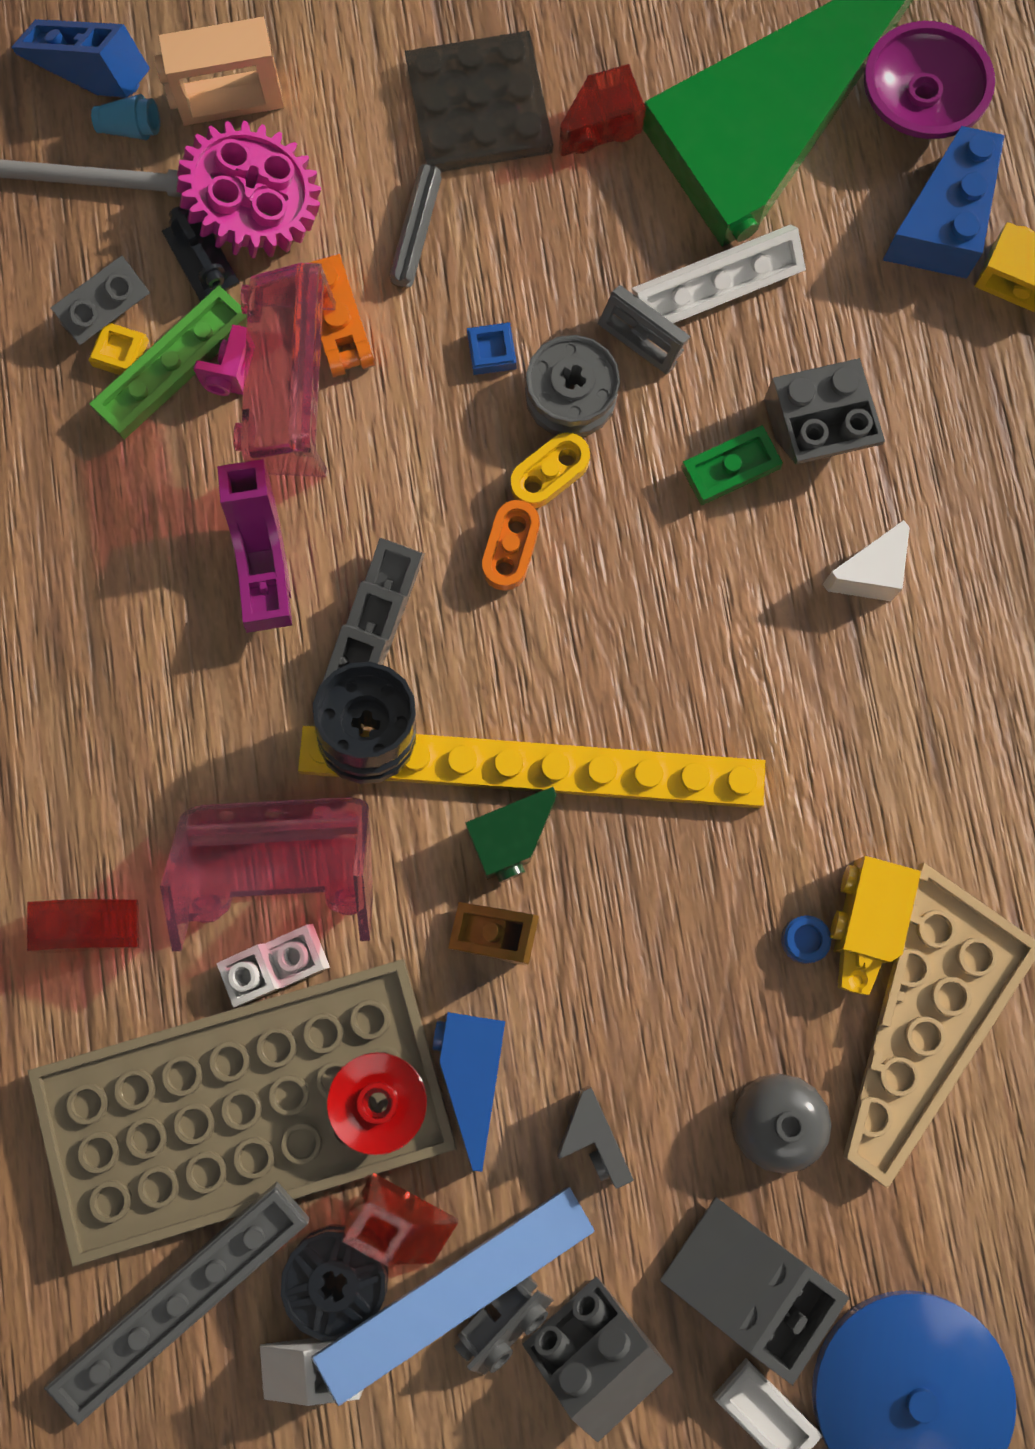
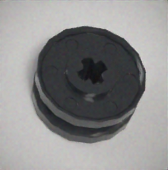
[280,1224,389,1341]

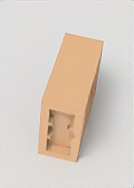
[154,16,284,126]

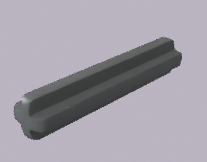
[389,164,441,288]

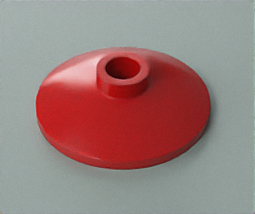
[327,1052,427,1155]

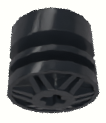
[313,662,416,784]

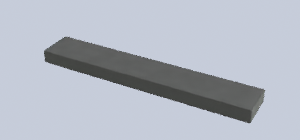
[44,1182,309,1426]

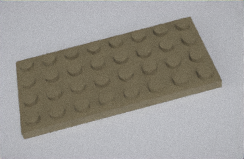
[27,959,457,1267]

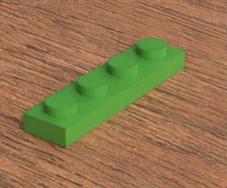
[89,285,252,440]

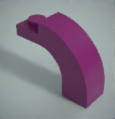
[217,459,292,633]

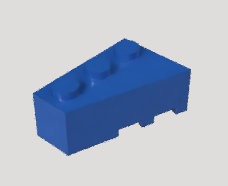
[883,126,1005,278]

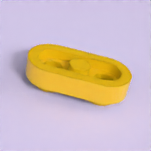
[511,433,590,508]

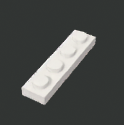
[631,224,806,323]

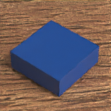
[467,322,517,375]

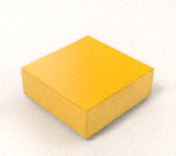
[88,323,149,375]

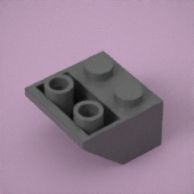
[764,358,885,465]
[522,1276,673,1443]

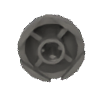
[731,1073,832,1174]

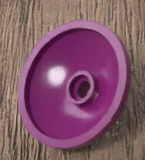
[864,21,995,139]

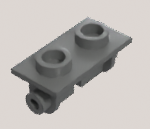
[51,255,150,345]
[454,1276,554,1375]

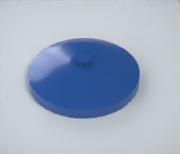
[812,1290,1016,1449]

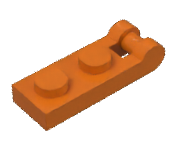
[298,254,375,378]

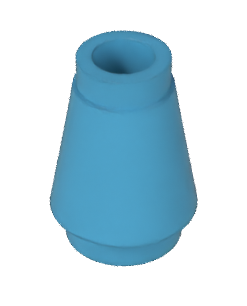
[91,94,160,140]

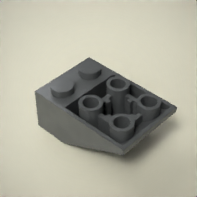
[659,1197,850,1386]

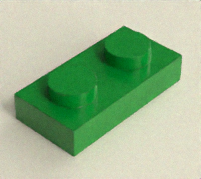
[681,425,783,506]

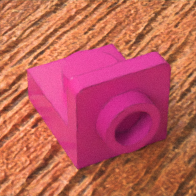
[193,324,258,396]

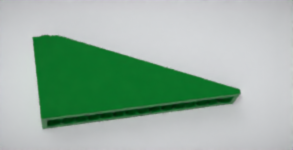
[641,0,913,247]

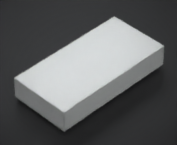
[713,1358,823,1449]

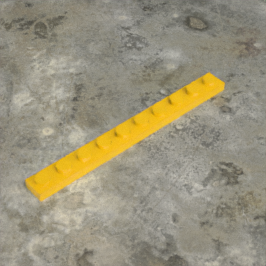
[298,726,766,808]

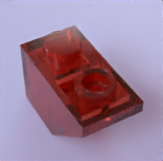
[559,64,646,156]
[342,1173,458,1266]

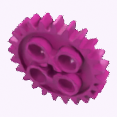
[176,121,321,258]

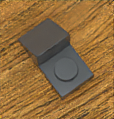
[557,1086,634,1189]

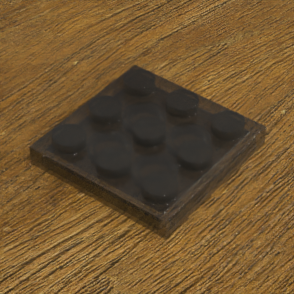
[405,31,553,172]

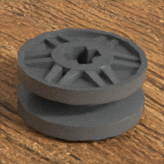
[525,335,620,437]

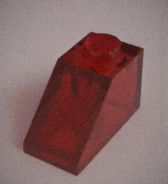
[27,899,139,953]

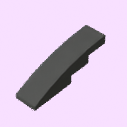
[312,538,425,712]

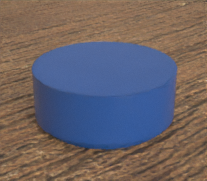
[781,915,831,964]

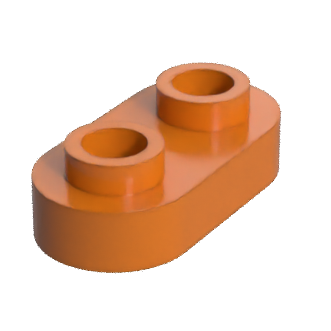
[482,500,540,590]

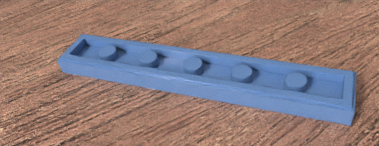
[311,1187,595,1406]

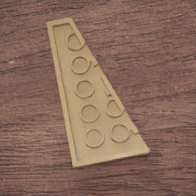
[843,862,1035,1188]

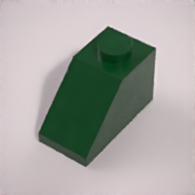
[465,787,557,883]

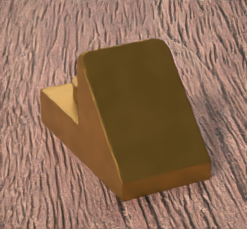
[448,902,539,965]

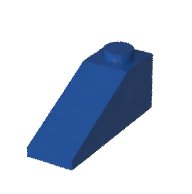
[11,19,150,98]
[432,1012,505,1172]

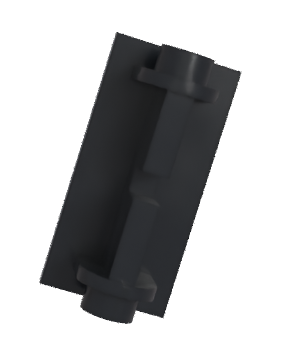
[161,206,240,302]

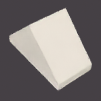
[822,520,910,601]

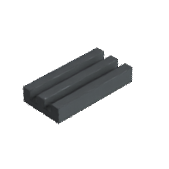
[598,285,691,375]

